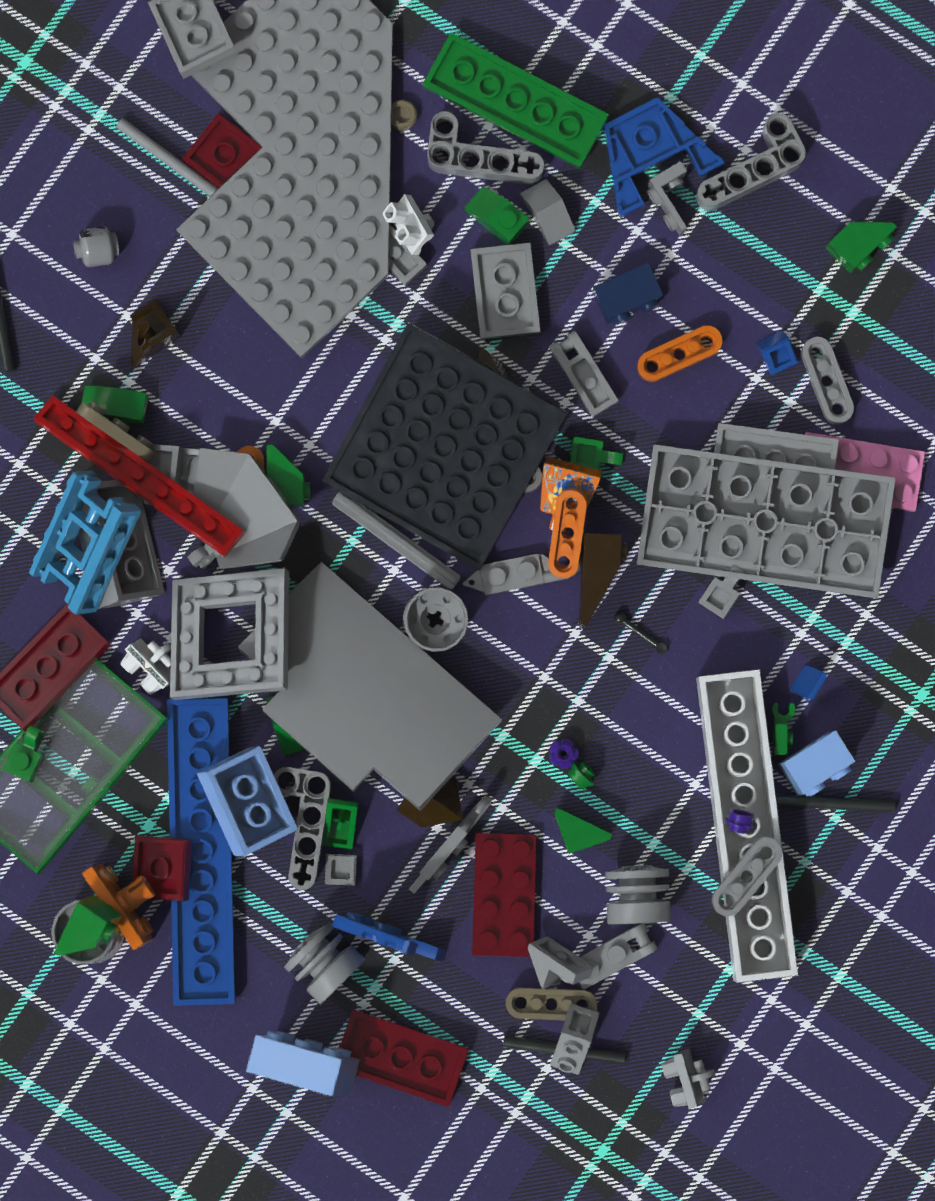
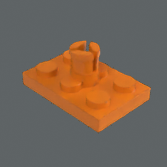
[82,863,156,950]

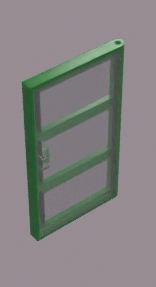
[0,659,169,875]

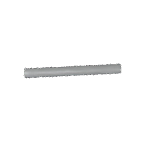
[116,118,219,197]

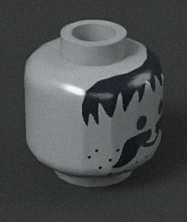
[73,226,119,267]

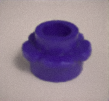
[549,739,579,769]
[725,809,755,833]

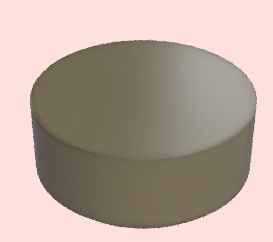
[391,100,417,131]

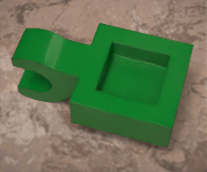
[570,437,624,470]
[771,703,795,756]
[2,725,46,783]

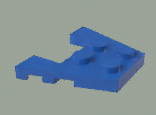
[604,97,724,218]
[332,912,447,961]

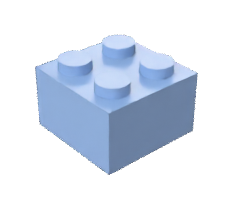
[778,730,855,796]

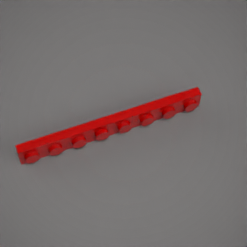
[34,395,244,557]

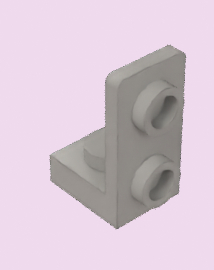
[647,161,687,235]
[550,1003,599,1074]

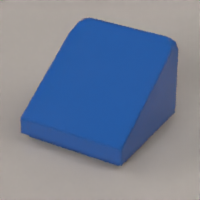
[756,331,798,375]
[790,665,827,701]

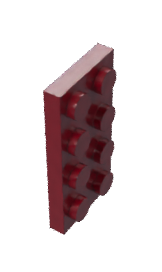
[0,604,111,732]
[472,833,536,957]
[340,1009,469,1107]

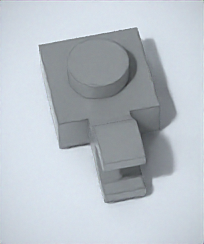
[698,565,744,620]

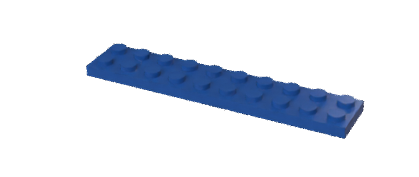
[167,698,235,1006]

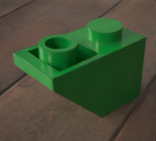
[825,222,897,274]

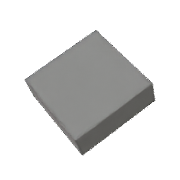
[325,854,357,886]

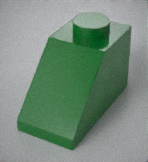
[463,186,529,245]
[267,445,311,508]
[54,895,122,956]

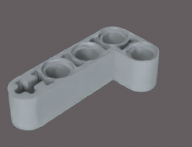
[427,111,544,185]
[696,113,806,211]
[274,767,331,890]

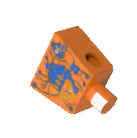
[540,457,603,533]

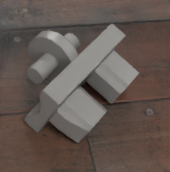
[661,1049,716,1109]

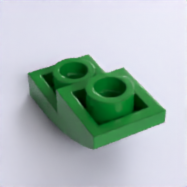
[81,386,149,423]

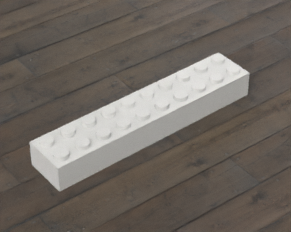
[696,670,798,983]

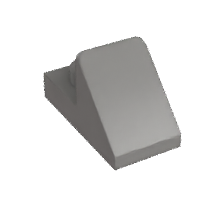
[528,936,594,989]

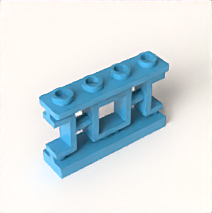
[29,470,142,615]

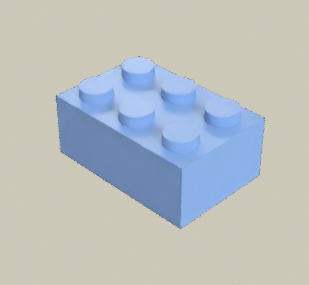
[197,746,298,856]
[246,1031,360,1096]

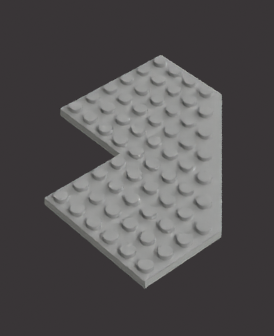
[176,0,393,359]

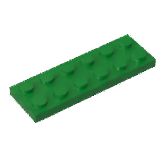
[422,33,609,169]

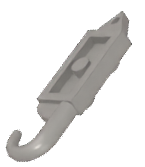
[463,554,582,596]
[409,796,492,894]

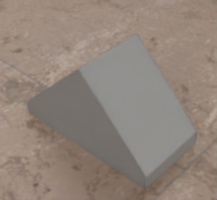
[520,179,576,246]

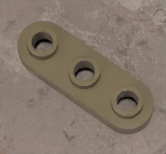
[76,401,155,463]
[505,987,597,1021]

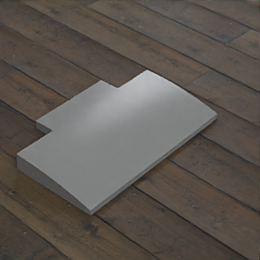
[637,423,896,599]
[238,562,502,811]

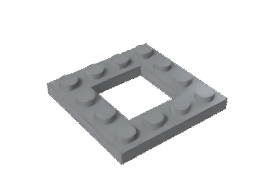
[170,568,289,700]

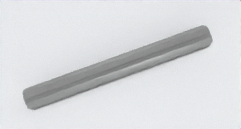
[332,491,460,590]

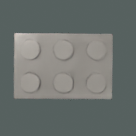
[148,0,237,79]
[470,243,540,340]

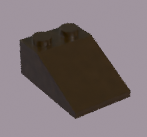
[579,533,627,629]

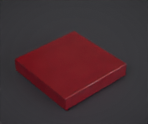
[182,113,262,188]
[133,836,192,901]

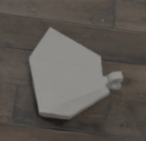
[187,448,299,569]

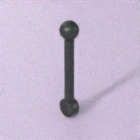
[614,612,667,654]

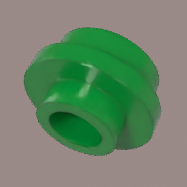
[568,761,596,790]

